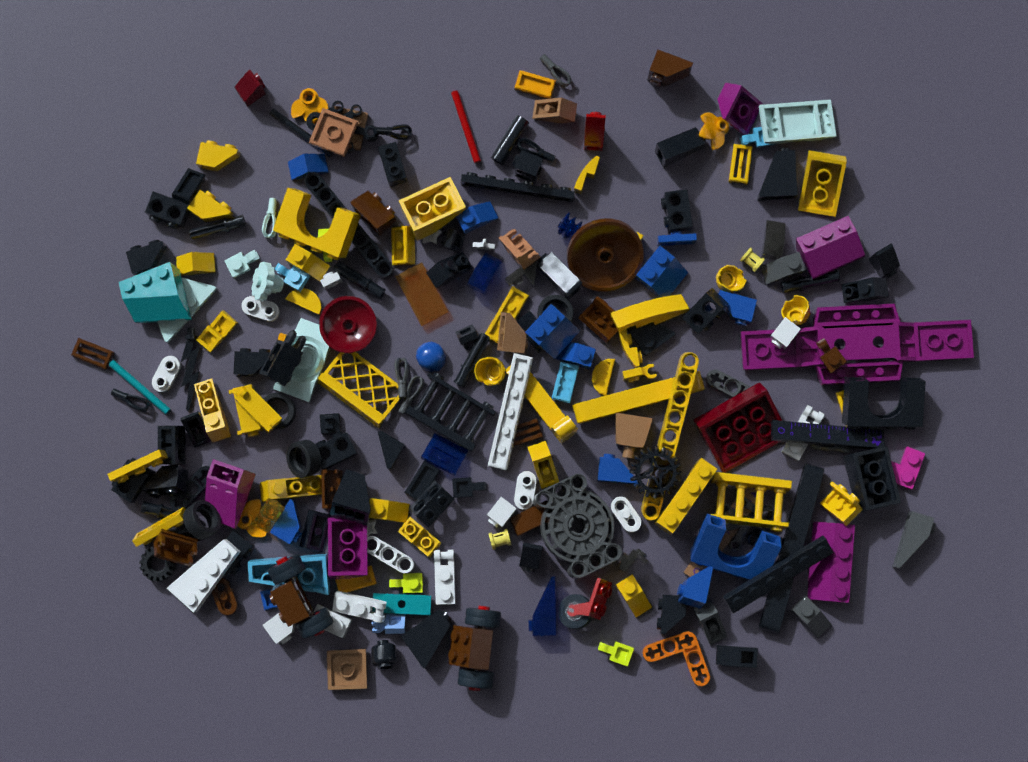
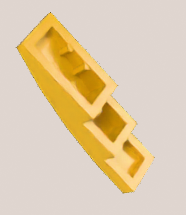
[611,294,690,332]

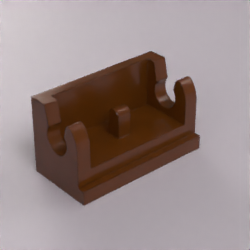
[321,469,343,509]
[154,529,198,567]

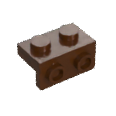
[578,296,618,343]

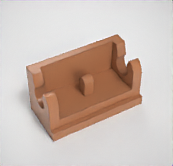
[499,229,540,269]

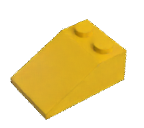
[798,150,847,217]
[399,177,466,241]

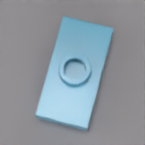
[552,362,579,403]

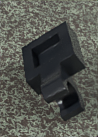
[452,477,487,498]

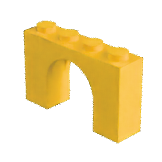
[273,188,361,260]
[654,458,717,535]

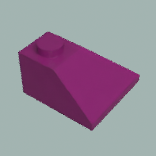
[717,83,763,135]

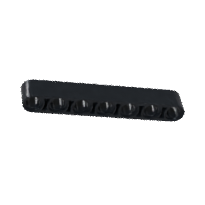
[305,172,394,280]

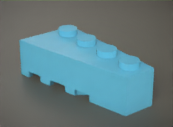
[248,554,331,595]

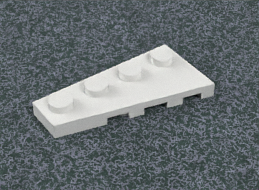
[167,539,241,613]

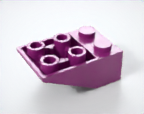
[205,459,256,529]

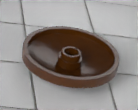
[567,218,644,291]

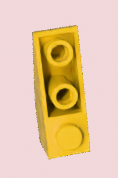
[194,378,231,442]
[260,475,322,502]

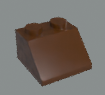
[647,49,693,87]
[350,191,396,236]

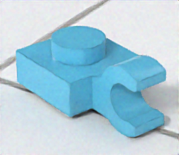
[740,127,775,148]
[274,263,311,292]

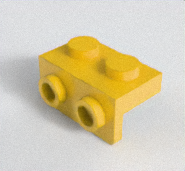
[820,481,863,526]

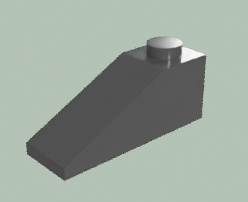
[892,511,936,568]

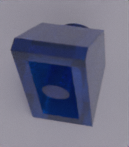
[468,252,502,295]

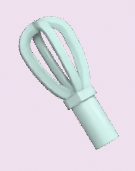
[262,198,277,238]

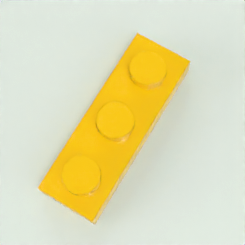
[107,450,168,483]
[132,507,185,547]

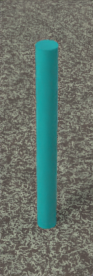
[109,360,171,415]

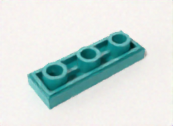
[372,593,432,615]

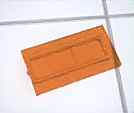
[395,262,449,326]

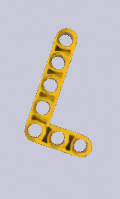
[505,365,578,444]

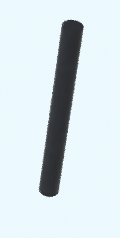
[269,108,333,157]

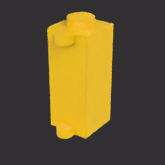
[228,384,263,437]
[235,385,282,434]

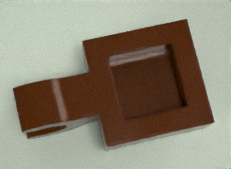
[816,338,847,373]

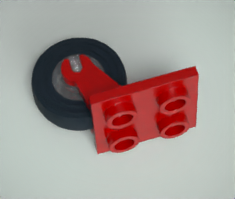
[558,578,612,630]

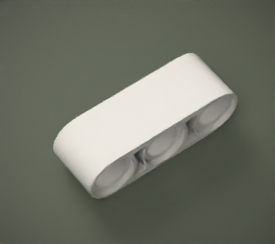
[367,536,415,573]

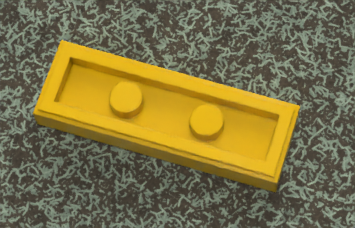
[485,286,529,344]

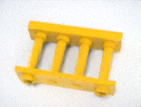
[710,472,792,532]

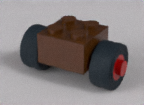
[268,554,334,638]
[448,606,501,691]

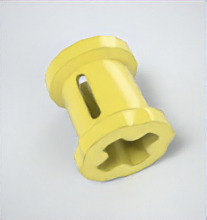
[740,247,765,272]
[489,529,511,550]

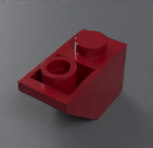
[234,70,266,107]

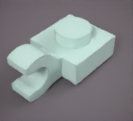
[225,250,260,278]

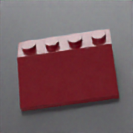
[693,382,782,473]

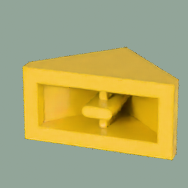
[176,252,216,276]

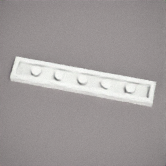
[488,353,533,470]

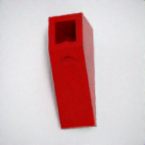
[584,112,606,151]

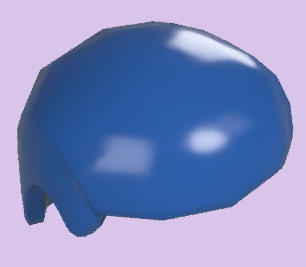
[416,341,446,373]

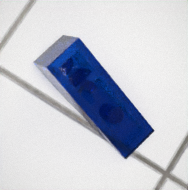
[529,577,556,636]

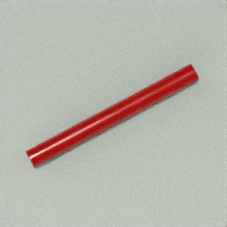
[451,90,481,163]

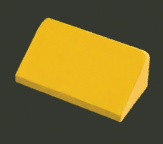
[391,226,415,266]

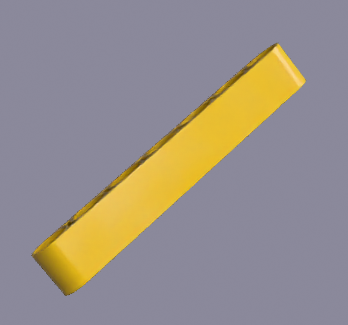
[572,371,705,424]

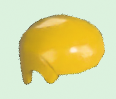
[716,265,747,293]
[781,295,810,325]
[474,357,506,386]

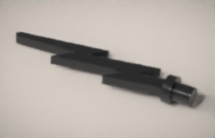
[180,328,200,411]

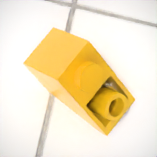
[196,140,240,171]
[187,190,234,222]

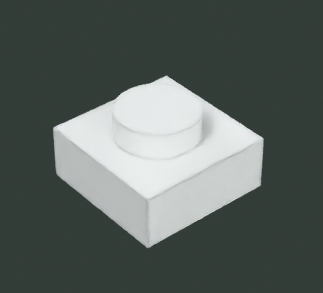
[320,272,342,290]

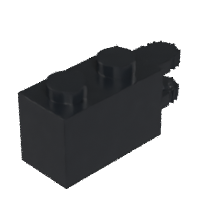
[259,330,307,386]

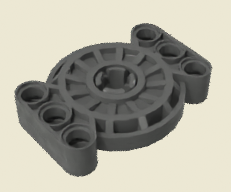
[533,474,622,579]

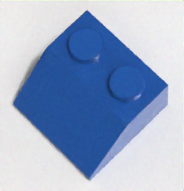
[635,246,688,298]
[525,304,580,359]

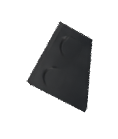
[627,322,676,356]

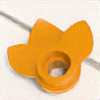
[291,88,328,124]
[699,112,729,150]
[237,499,274,538]

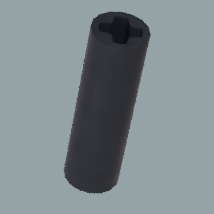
[491,115,529,165]

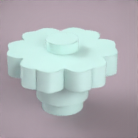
[251,262,284,301]

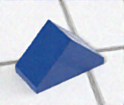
[288,154,329,180]

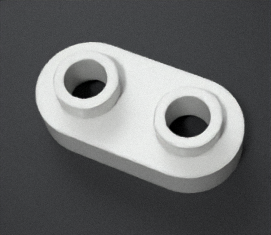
[242,296,280,322]
[152,356,181,392]
[514,471,536,510]
[611,497,641,532]

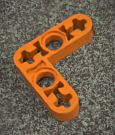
[642,631,710,686]

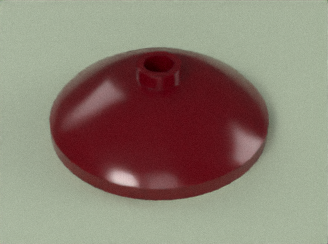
[319,296,377,353]

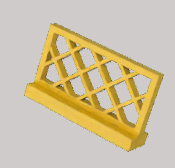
[318,352,407,428]

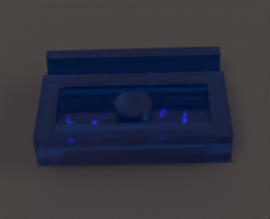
[421,433,468,476]

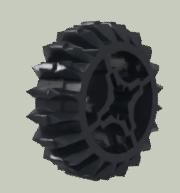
[629,446,682,499]

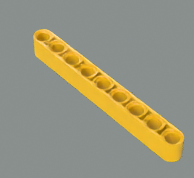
[641,352,699,520]

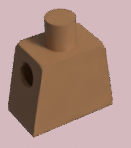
[615,413,652,459]

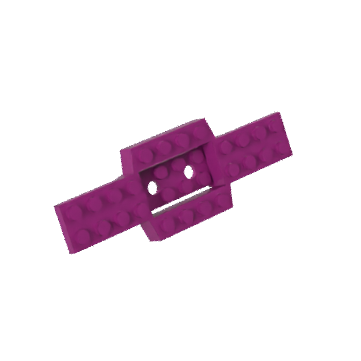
[740,304,974,385]

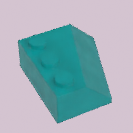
[118,262,192,323]

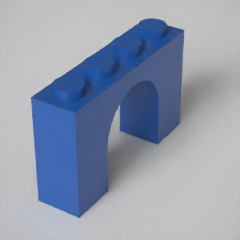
[690,514,781,580]

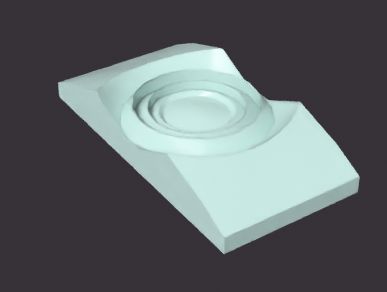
[759,100,836,144]
[273,318,331,402]

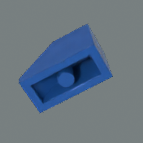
[456,201,498,234]
[718,290,757,326]
[553,342,596,370]
[597,454,637,484]
[270,499,302,545]
[677,566,713,609]

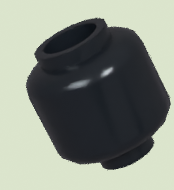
[371,640,397,670]

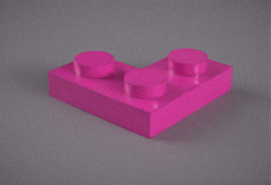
[891,447,925,490]

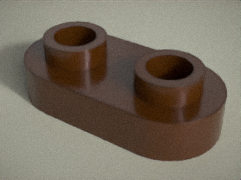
[212,578,238,615]

